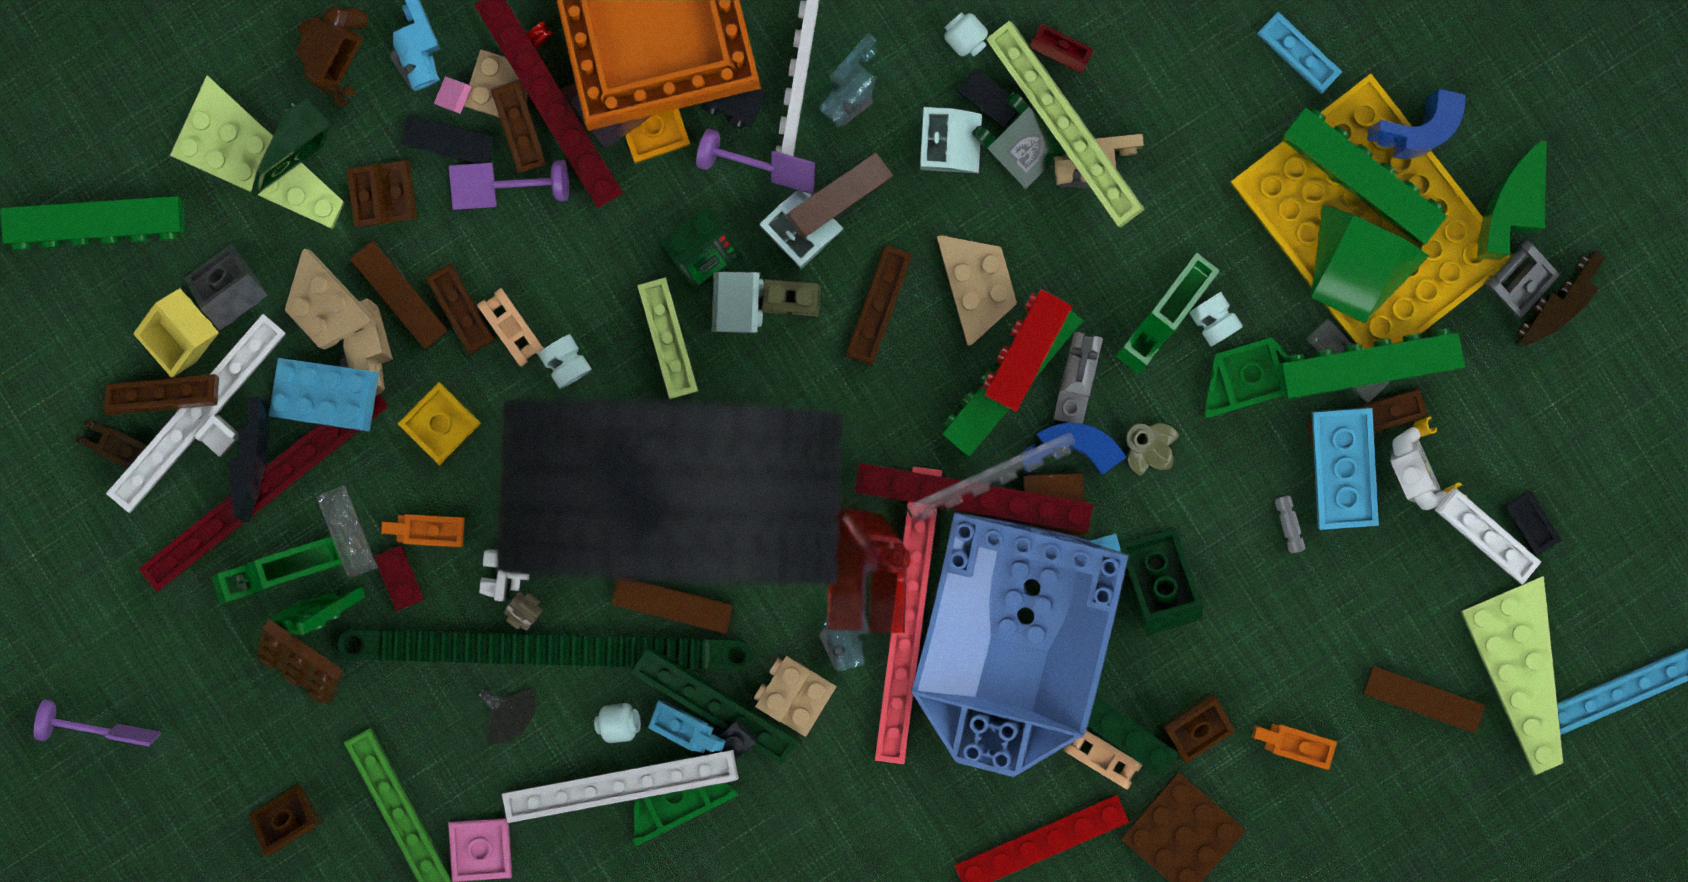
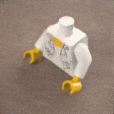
[1390,416,1467,510]

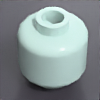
[944,12,988,57]
[594,703,641,743]

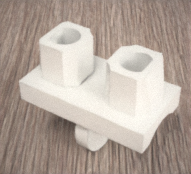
[479,549,530,601]

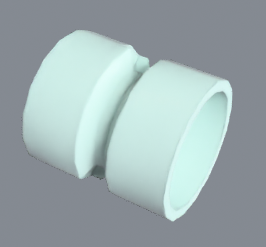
[1189,292,1243,347]
[538,334,592,389]

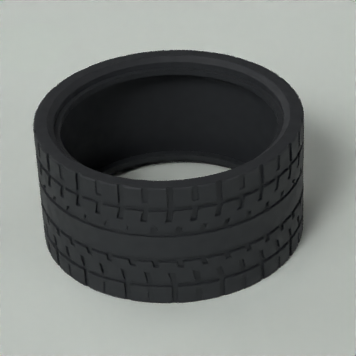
[496,399,843,584]

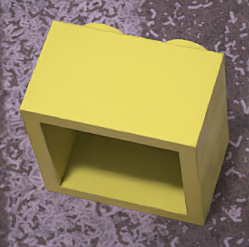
[133,288,219,378]

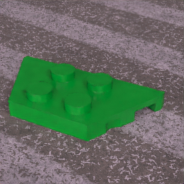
[1204,337,1288,419]
[267,586,365,635]
[634,754,739,846]

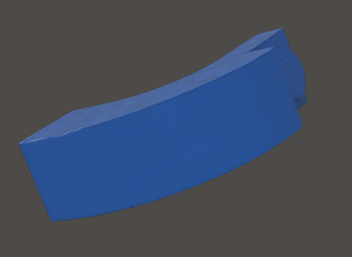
[1367,89,1466,159]
[1018,423,1126,475]

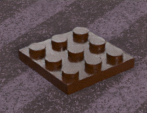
[257,619,344,705]
[1120,772,1246,882]

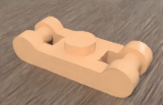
[477,288,544,367]
[1062,730,1143,790]

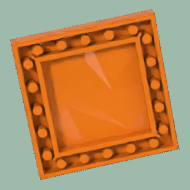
[557,0,761,131]

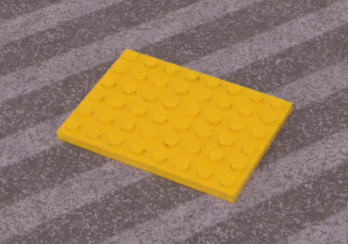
[1230,74,1512,349]

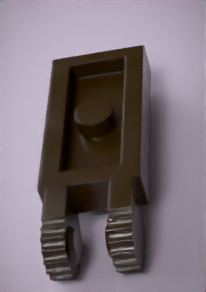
[75,419,148,469]

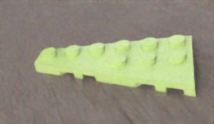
[170,76,345,229]
[1461,576,1563,775]

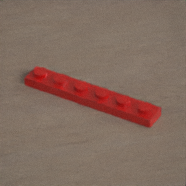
[954,794,1129,882]

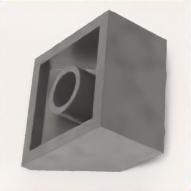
[184,244,268,330]

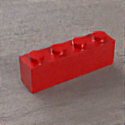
[982,289,1073,412]

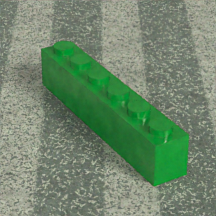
[1280,107,1447,247]
[0,196,186,251]
[941,310,1083,457]
[1279,328,1465,399]

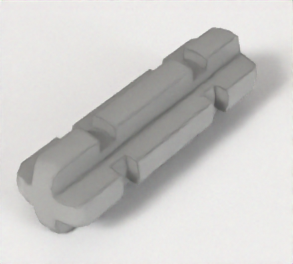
[1275,495,1305,553]

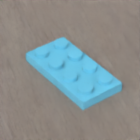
[269,358,379,432]
[1311,407,1379,530]

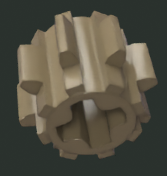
[503,592,543,631]

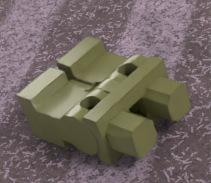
[762,280,821,317]

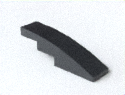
[229,396,269,523]

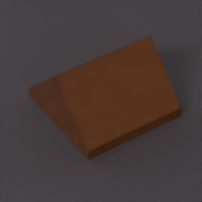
[1161,693,1235,764]
[249,784,323,857]

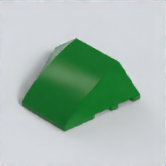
[1311,205,1430,323]

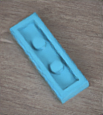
[1257,12,1342,94]

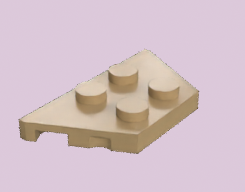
[937,235,1017,346]
[285,249,377,349]

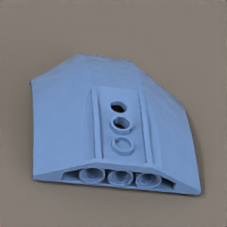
[911,513,1129,777]

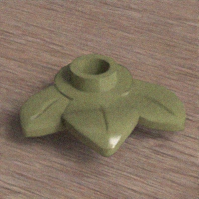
[1125,423,1179,476]

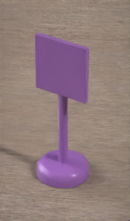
[696,128,815,194]
[449,160,569,210]
[34,699,161,746]

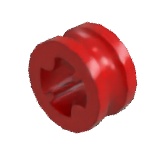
[527,21,554,49]

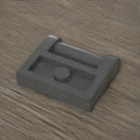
[1484,239,1560,318]

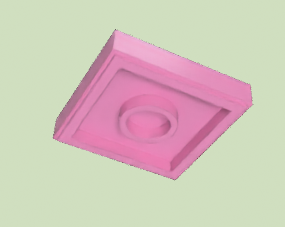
[448,818,512,882]

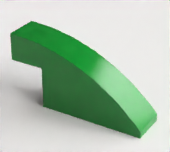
[1477,141,1547,260]
[1115,253,1220,375]
[211,535,346,605]

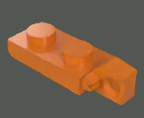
[381,514,465,547]
[1251,723,1337,770]

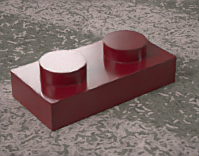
[1029,24,1094,73]
[374,545,425,611]

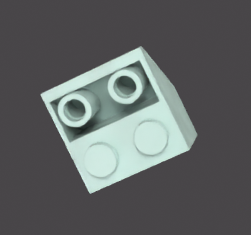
[920,107,982,173]
[760,190,843,269]
[711,272,764,333]

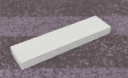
[1435,487,1541,585]

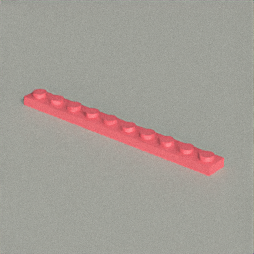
[875,467,942,764]

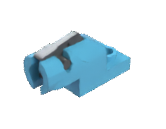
[390,0,440,91]

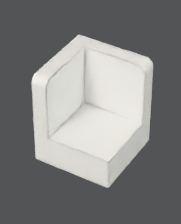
[194,415,239,457]

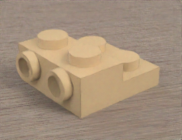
[754,655,837,737]

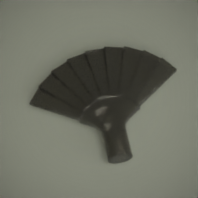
[478,688,535,744]

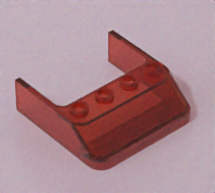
[828,509,910,633]

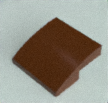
[346,160,418,228]
[1023,472,1085,536]

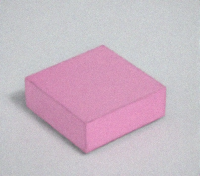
[434,77,471,114]

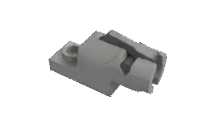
[1053,332,1103,424]

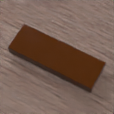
[491,79,546,173]
[425,264,496,355]

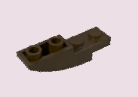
[1515,251,1606,347]

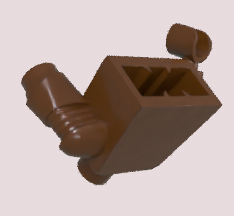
[296,6,368,106]

